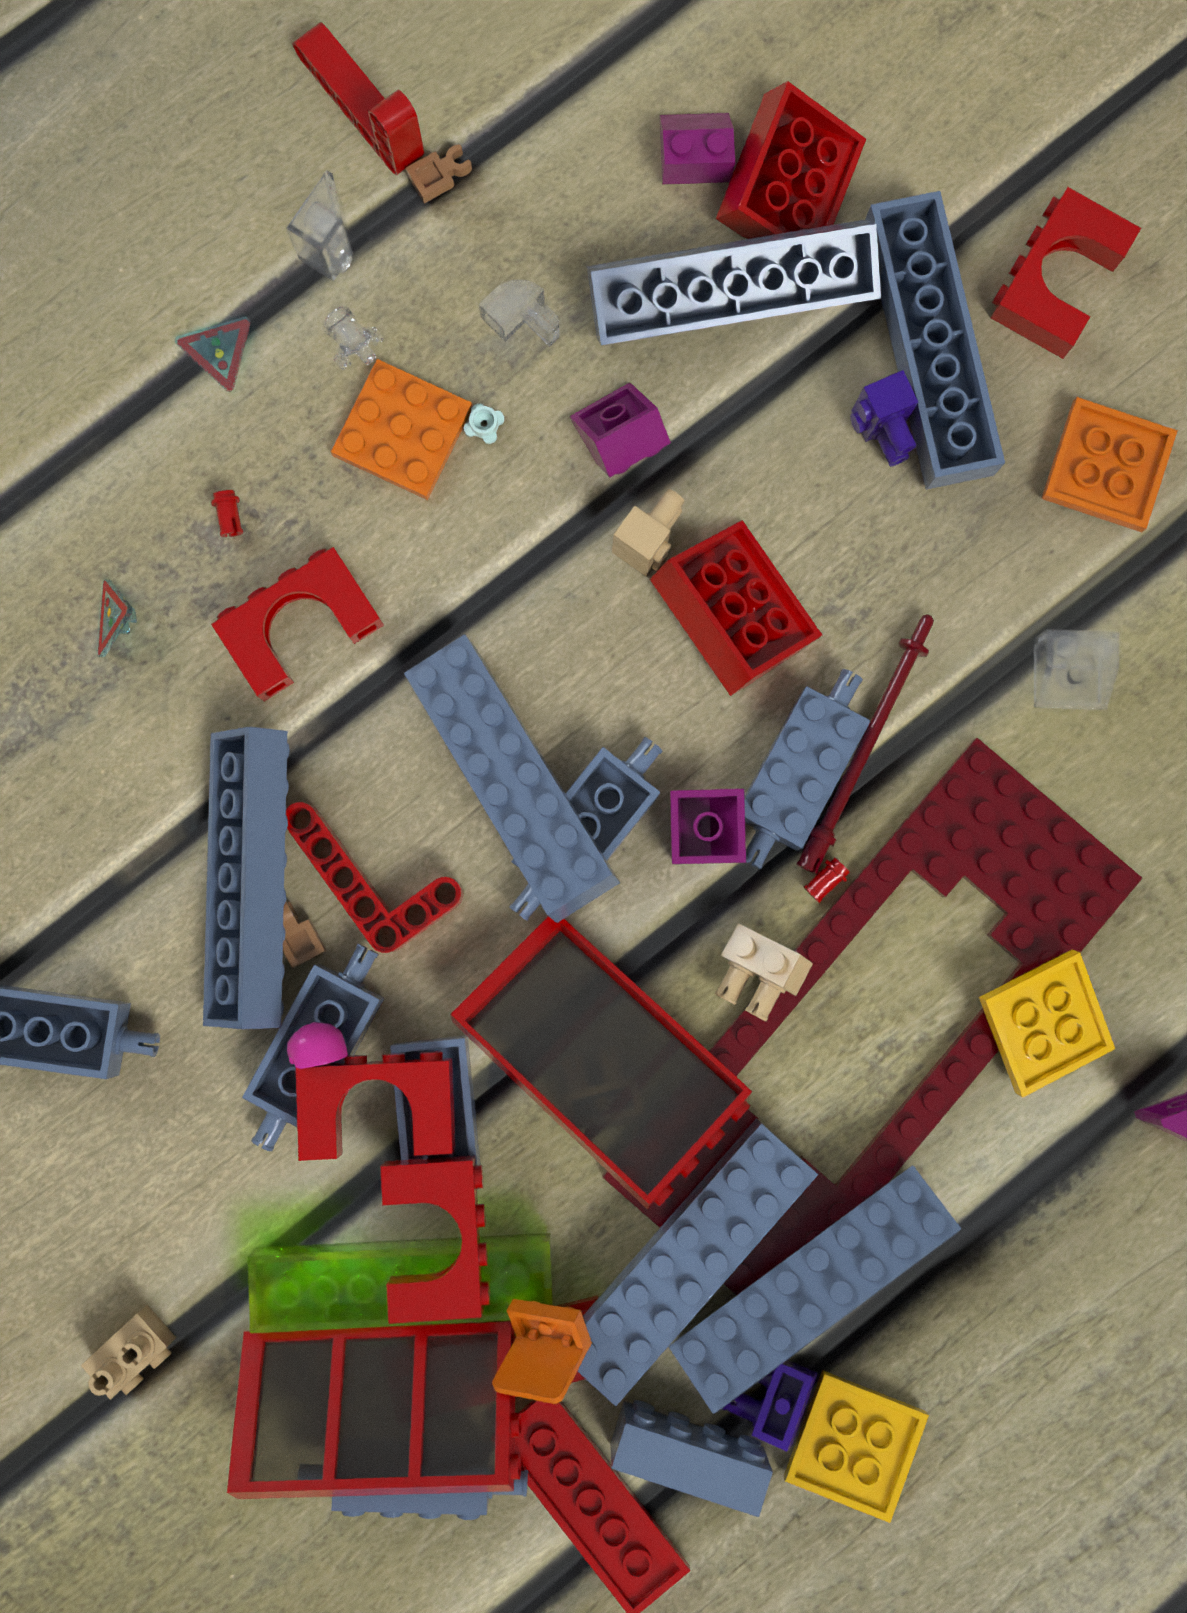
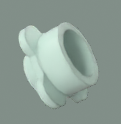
[464,404,504,444]

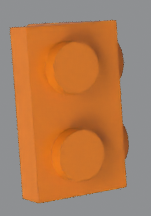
[492,1299,592,1404]

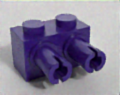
[850,370,918,467]
[722,1360,817,1452]

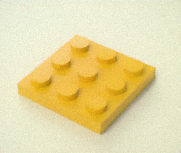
[979,949,1115,1098]
[783,1370,929,1523]

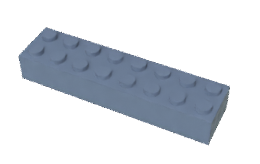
[865,191,1005,490]
[587,220,881,345]
[404,634,620,923]
[203,727,290,1029]
[578,1118,818,1406]
[668,1165,961,1414]

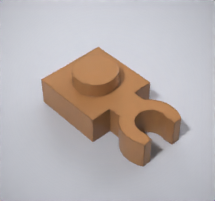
[405,144,472,203]

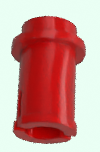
[211,490,244,537]
[803,857,850,903]

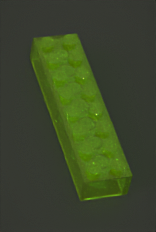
[248,1233,554,1333]

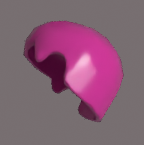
[287,1022,348,1069]

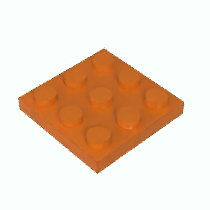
[331,359,473,500]
[1041,397,1178,533]

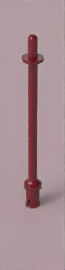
[796,614,934,875]

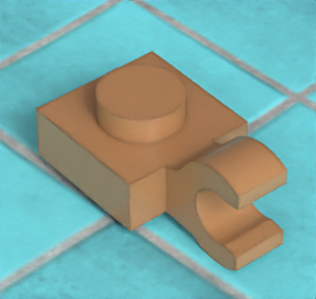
[283,901,327,968]

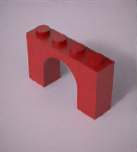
[991,187,1141,359]
[211,547,384,702]
[296,1052,455,1161]
[380,1155,490,1324]

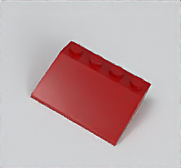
[716,81,866,239]
[650,520,823,696]

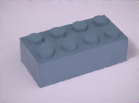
[390,1036,481,1165]
[610,1400,773,1517]

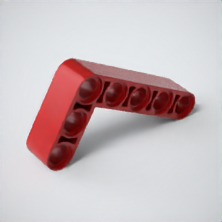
[292,22,425,175]
[286,802,464,953]

